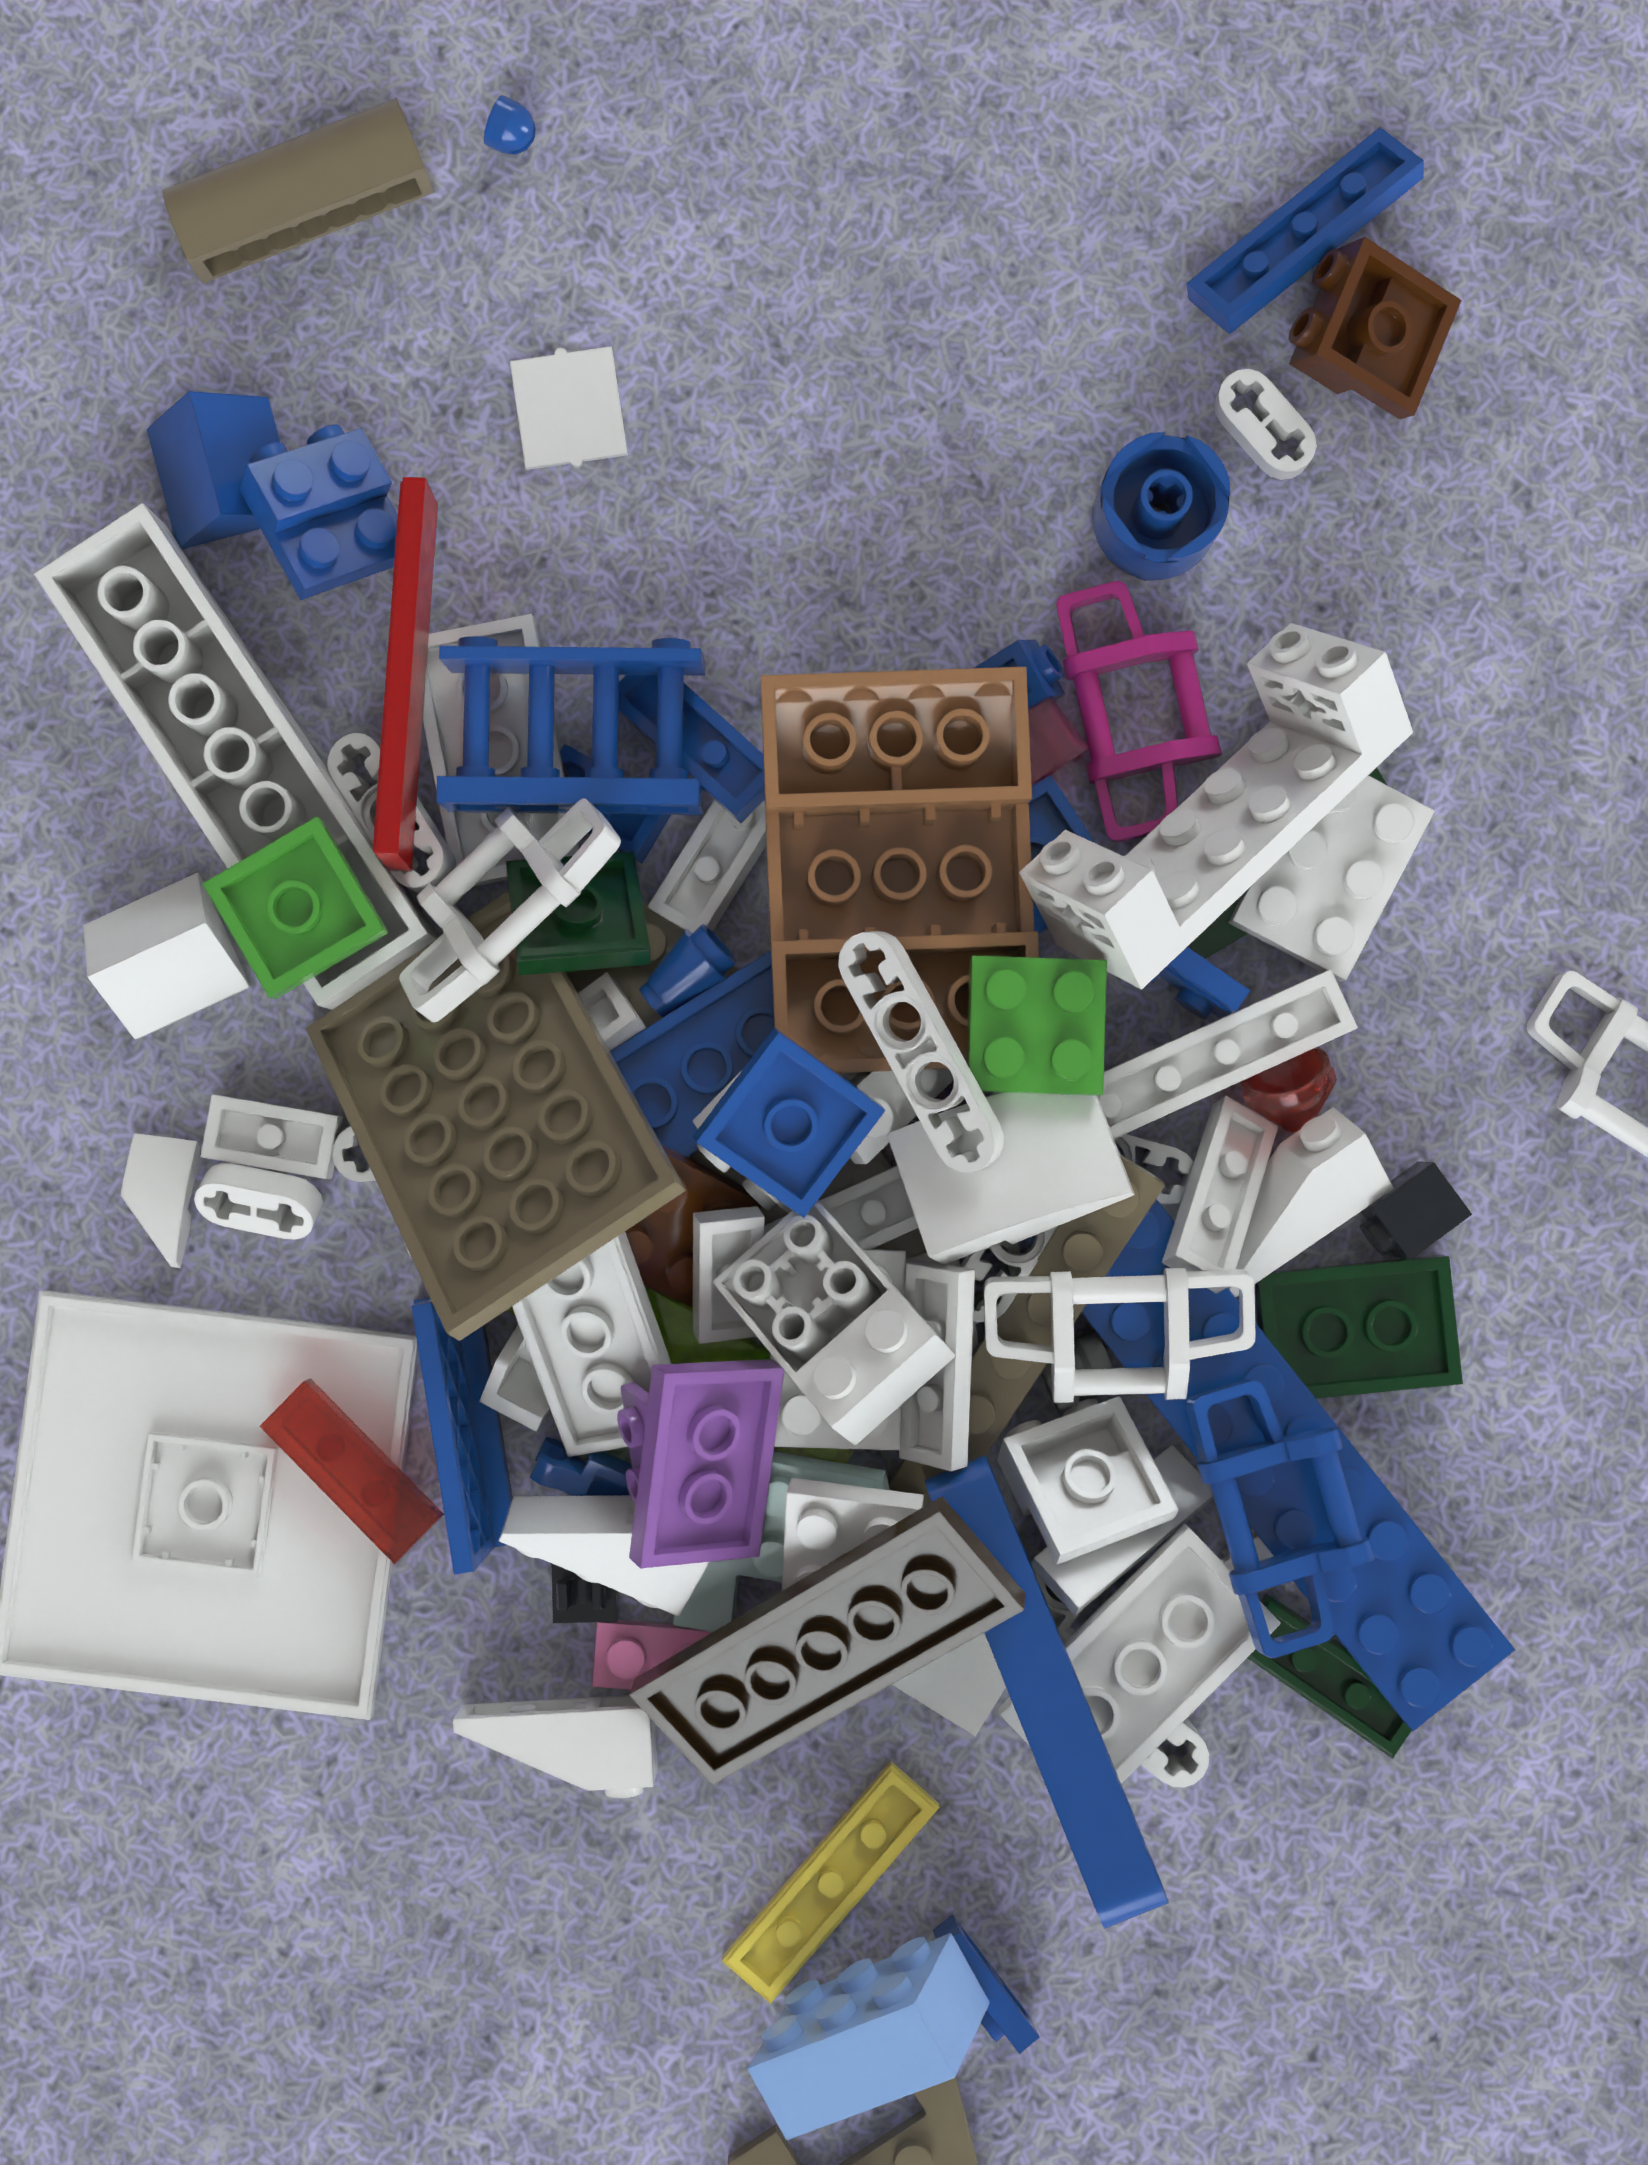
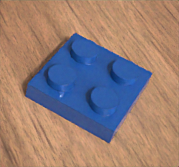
[693,1027,886,1218]

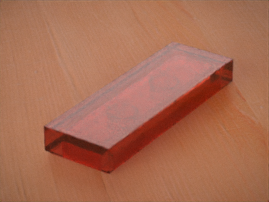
[259,1378,444,1564]

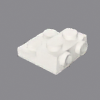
[997,1396,1179,1565]

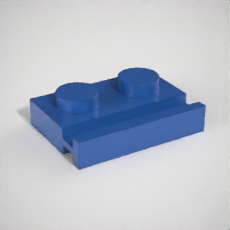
[1150,947,1250,1020]

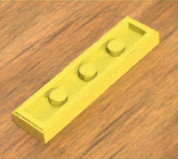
[722,1761,940,2004]

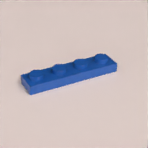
[1186,127,1424,335]

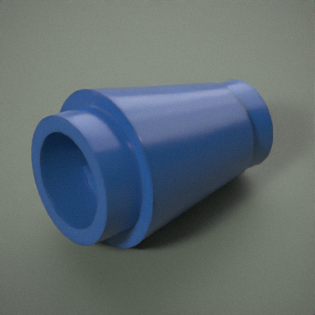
[639,924,737,1017]

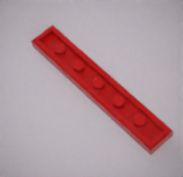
[373,477,438,871]

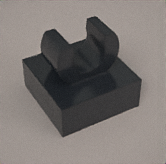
[551,1563,619,1623]

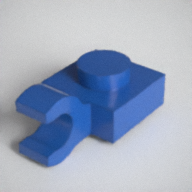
[529,1437,632,1496]

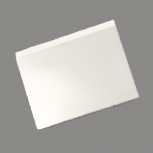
[83,872,251,1040]

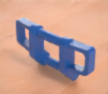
[1186,1380,1375,1658]

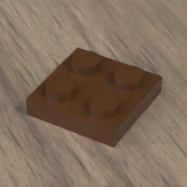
[625,1144,761,1308]

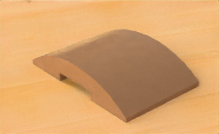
[761,667,1039,1073]

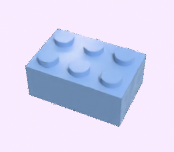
[747,1933,990,2140]

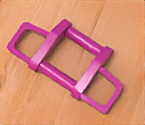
[1056,581,1222,842]

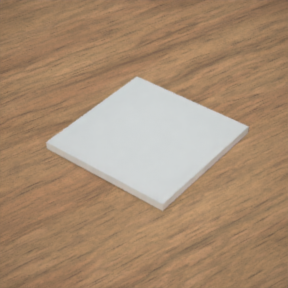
[0,1290,419,1720]

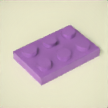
[629,1359,784,1569]

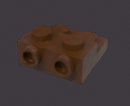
[1288,237,1462,419]

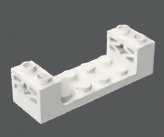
[1019,623,1413,990]

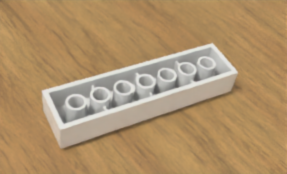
[34,503,439,1010]

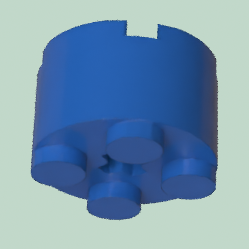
[1092,432,1230,581]

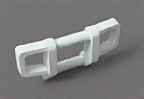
[399,798,621,1023]
[1526,971,1648,1157]
[983,1268,1255,1403]

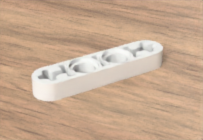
[838,931,1004,1173]

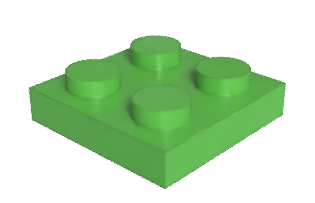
[202,816,389,1000]
[967,955,1107,1096]

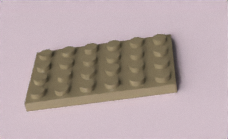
[306,891,686,1341]

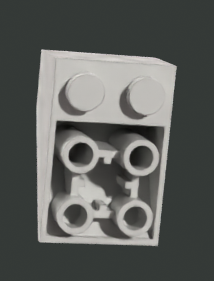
[712,1200,956,1446]

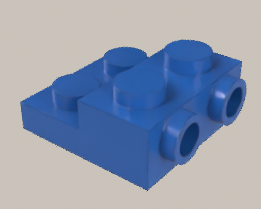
[239,424,398,601]

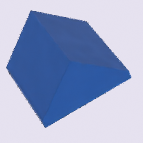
[147,391,280,549]

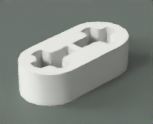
[1214,369,1317,480]
[194,1163,323,1240]

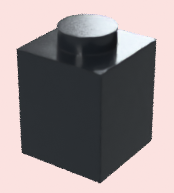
[1360,1161,1472,1260]

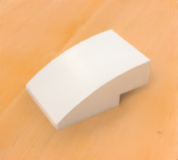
[887,1093,1135,1265]

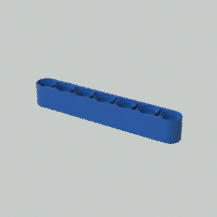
[924,1455,1169,1929]

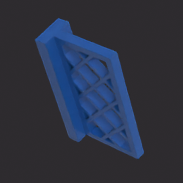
[411,1297,513,1575]

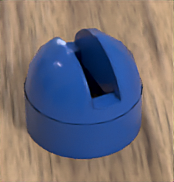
[483,95,536,155]

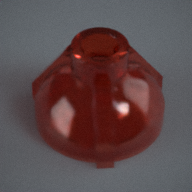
[1240,1047,1337,1132]

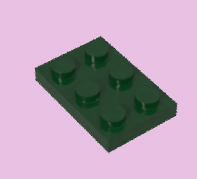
[1254,1255,1463,1399]

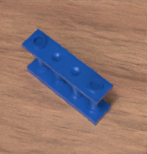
[436,636,706,815]

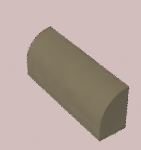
[162,98,435,284]

